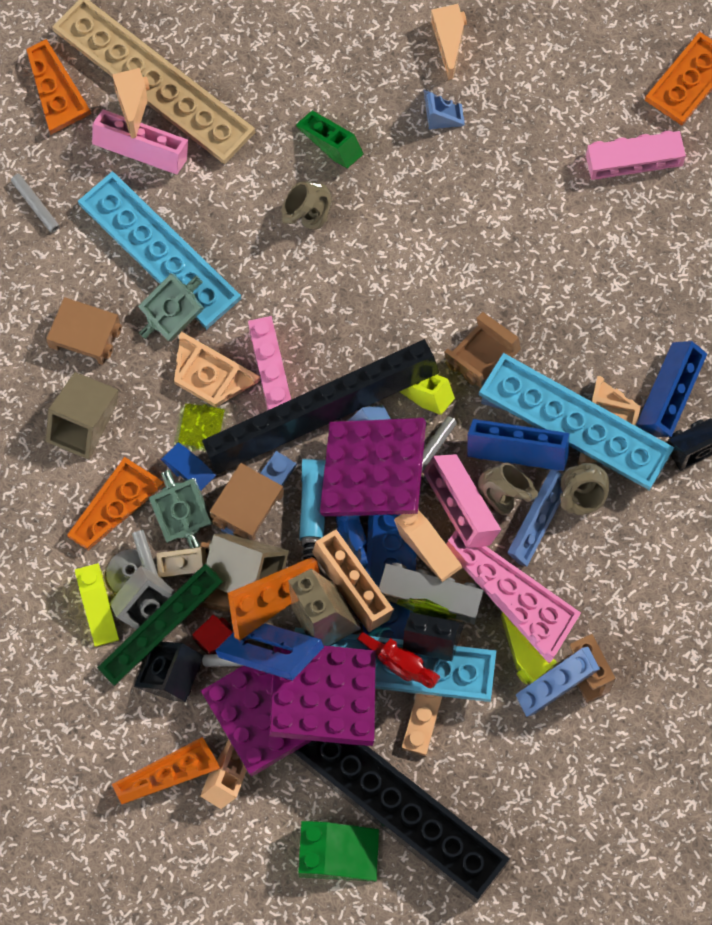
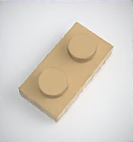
[156,547,207,578]

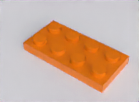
[645,31,712,126]

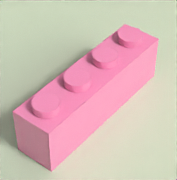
[92,109,188,174]
[586,131,686,180]
[248,316,291,410]
[423,454,501,548]

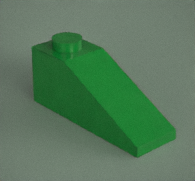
[296,110,364,169]

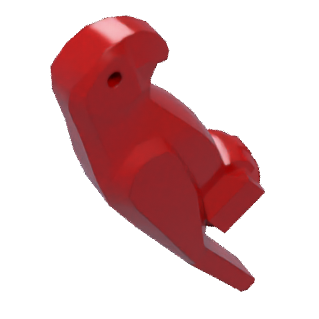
[357,632,440,689]

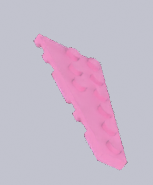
[446,530,581,664]

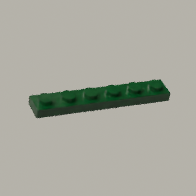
[97,563,224,686]

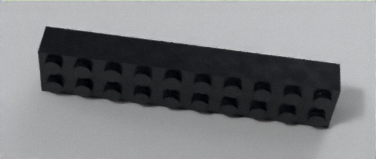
[289,741,510,904]

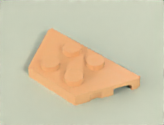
[174,332,260,408]
[578,376,641,465]

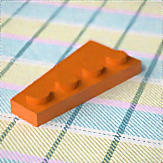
[26,39,91,135]
[67,457,165,551]
[227,557,319,641]
[112,737,221,804]

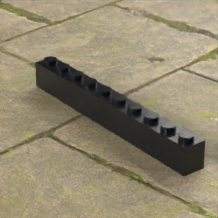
[201,339,439,474]

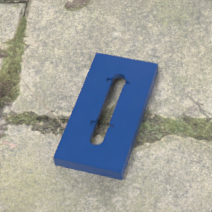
[215,623,324,681]

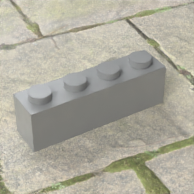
[379,563,483,625]

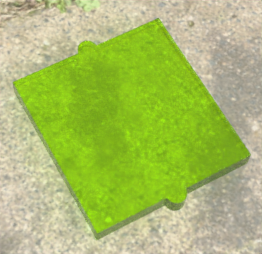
[178,403,225,449]
[397,598,456,618]

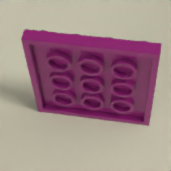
[320,418,426,516]
[269,645,376,746]
[201,648,311,777]

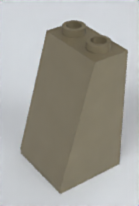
[288,569,361,646]

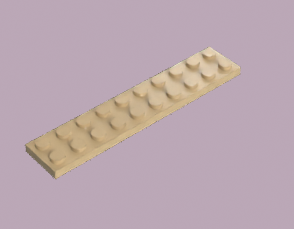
[52,0,255,165]

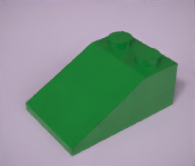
[298,821,379,882]

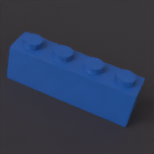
[636,341,707,437]
[467,419,570,471]

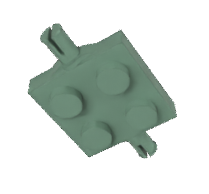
[138,273,205,342]
[149,470,213,548]

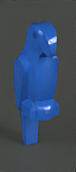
[336,515,368,568]

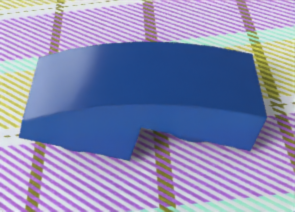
[161,442,216,491]

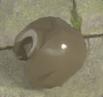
[281,181,332,230]
[478,463,538,515]
[560,463,609,515]

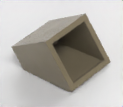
[45,372,119,460]
[206,533,289,593]

